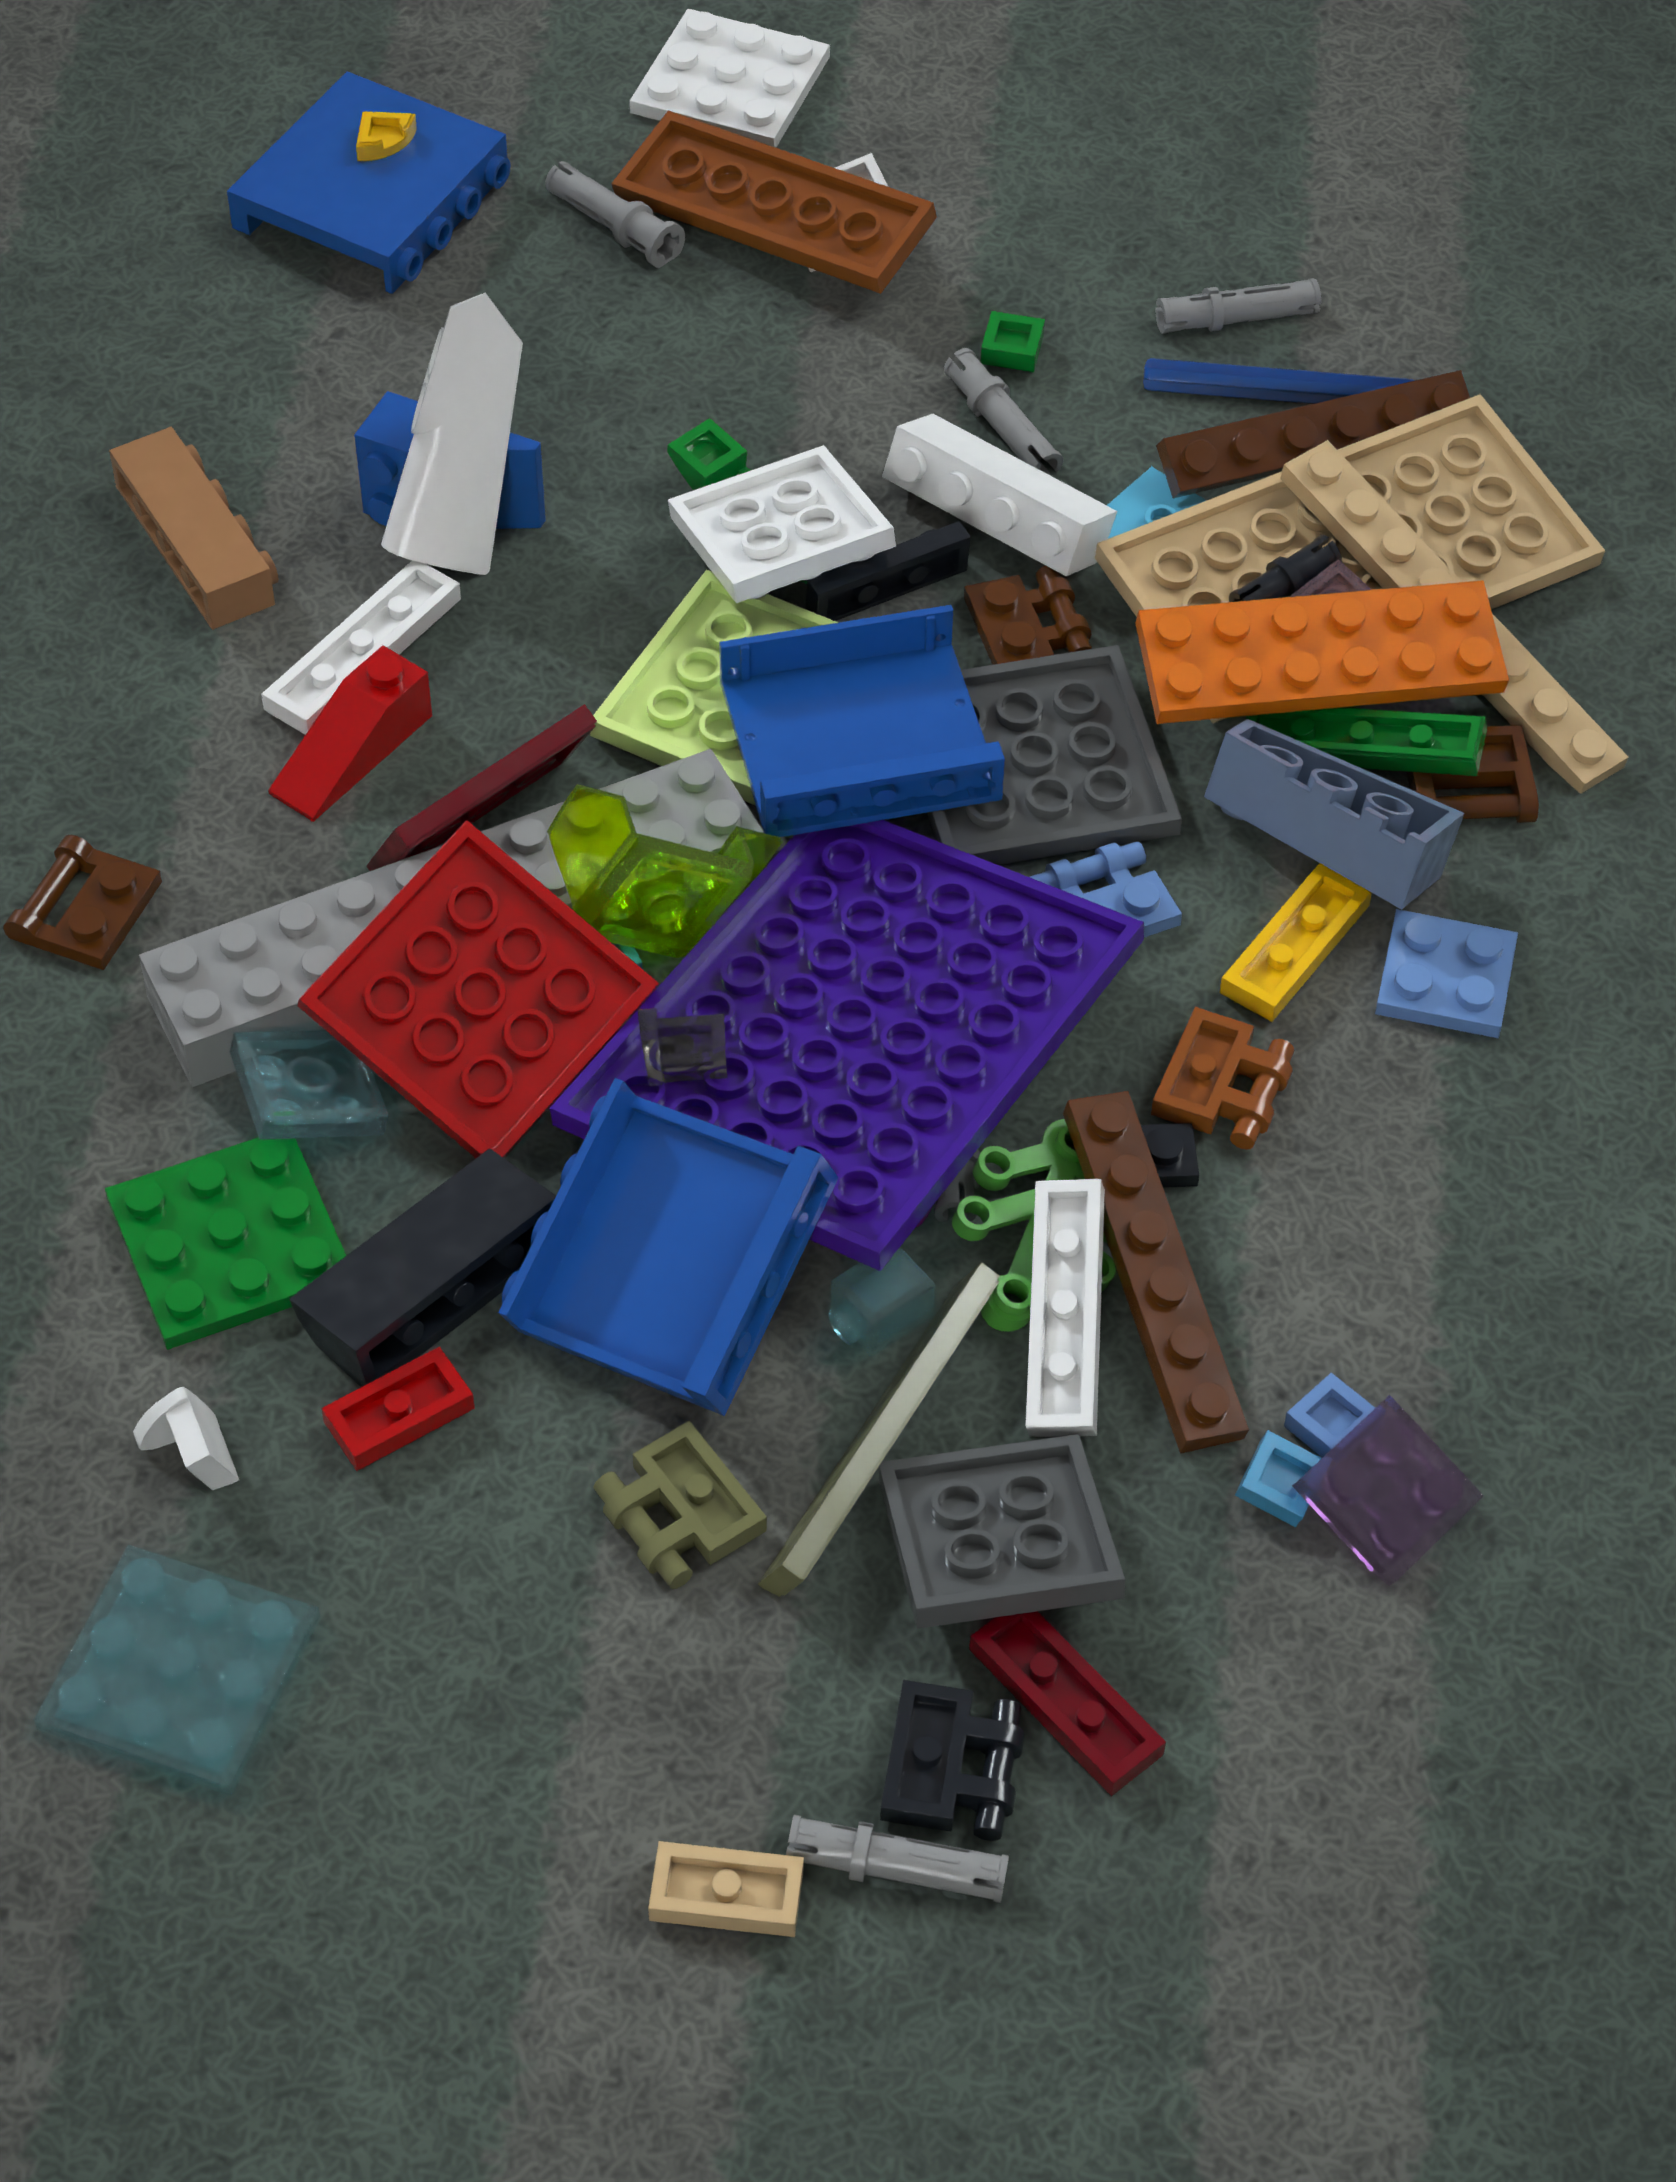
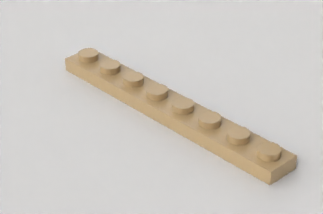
[1280,440,1629,794]

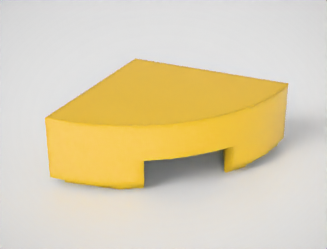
[356,111,417,161]

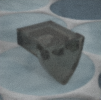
[638,1008,728,1086]

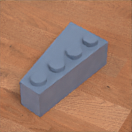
[1204,719,1465,909]

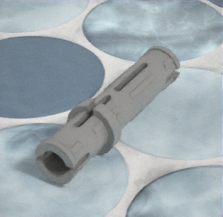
[1155,278,1321,334]
[944,348,1063,475]
[786,1814,1009,1903]

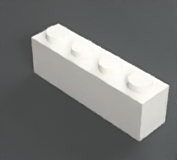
[882,414,1117,576]

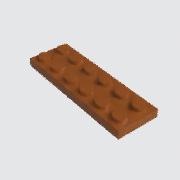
[611,110,937,294]

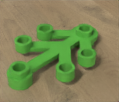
[952,1119,1116,1331]

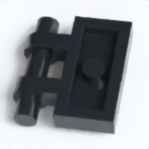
[880,1680,1025,1841]

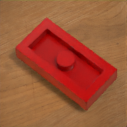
[321,1346,475,1471]

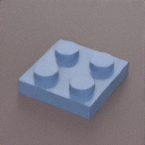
[1375,909,1518,1038]

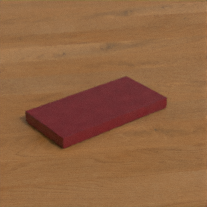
[367,704,597,871]

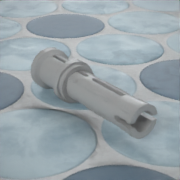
[545,161,685,268]

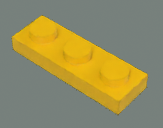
[1219,863,1372,1022]

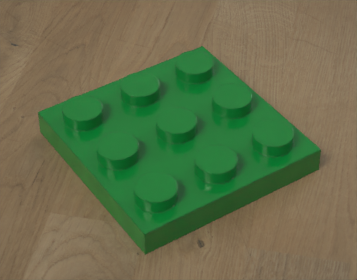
[104,1127,346,1350]

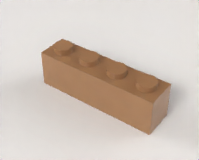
[109,426,279,630]

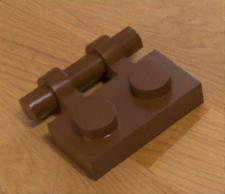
[964,566,1093,665]

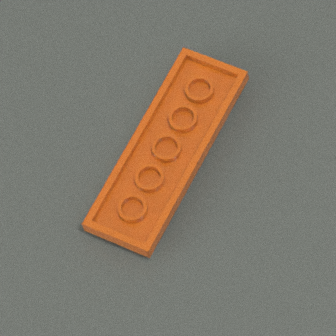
[1135,580,1509,724]

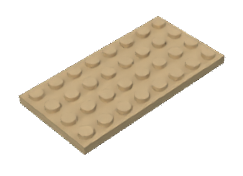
[1095,394,1605,723]

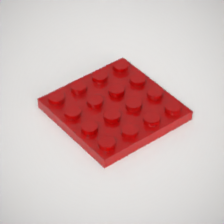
[297,820,659,1159]

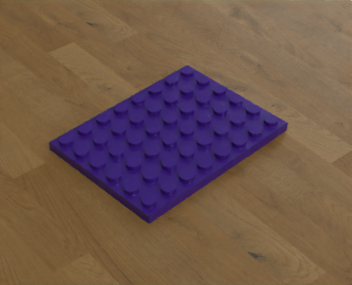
[550,820,1144,1272]

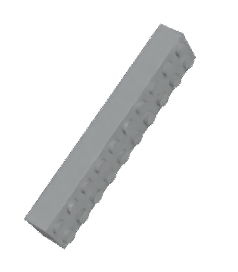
[139,749,764,1087]

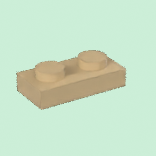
[648,1841,804,1937]

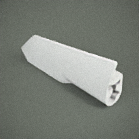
[381,292,523,575]

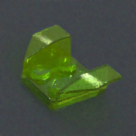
[547,784,783,958]

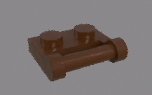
[1406,725,1539,823]
[3,835,162,970]

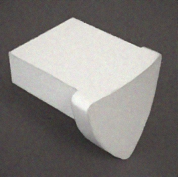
[133,1387,239,1490]

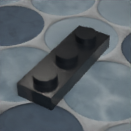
[806,521,971,621]

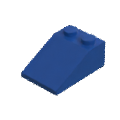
[354,391,546,529]

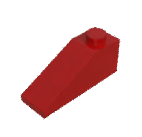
[268,645,432,822]

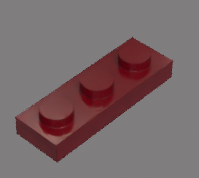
[969,1611,1166,1797]

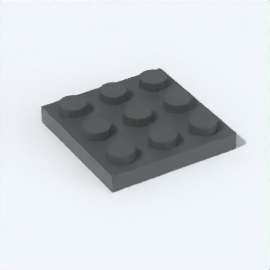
[878,1434,1125,1629]

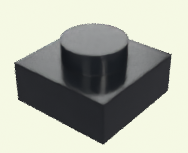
[1141,1123,1199,1188]

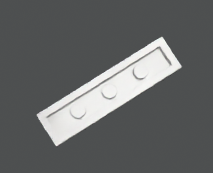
[261,560,461,735]
[1026,1179,1105,1437]

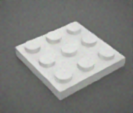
[630,9,830,148]
[668,445,896,603]

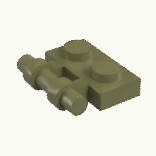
[593,1421,767,1589]

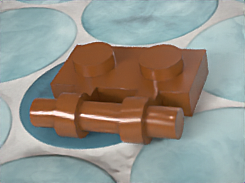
[1151,1007,1295,1150]

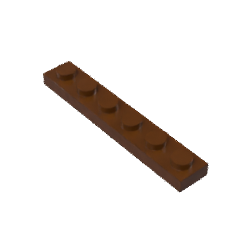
[1156,370,1470,499]
[1063,1091,1249,1453]

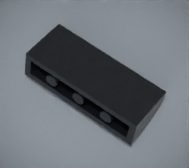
[289,1148,556,1387]

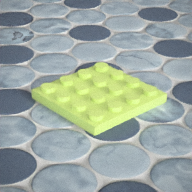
[590,569,838,805]

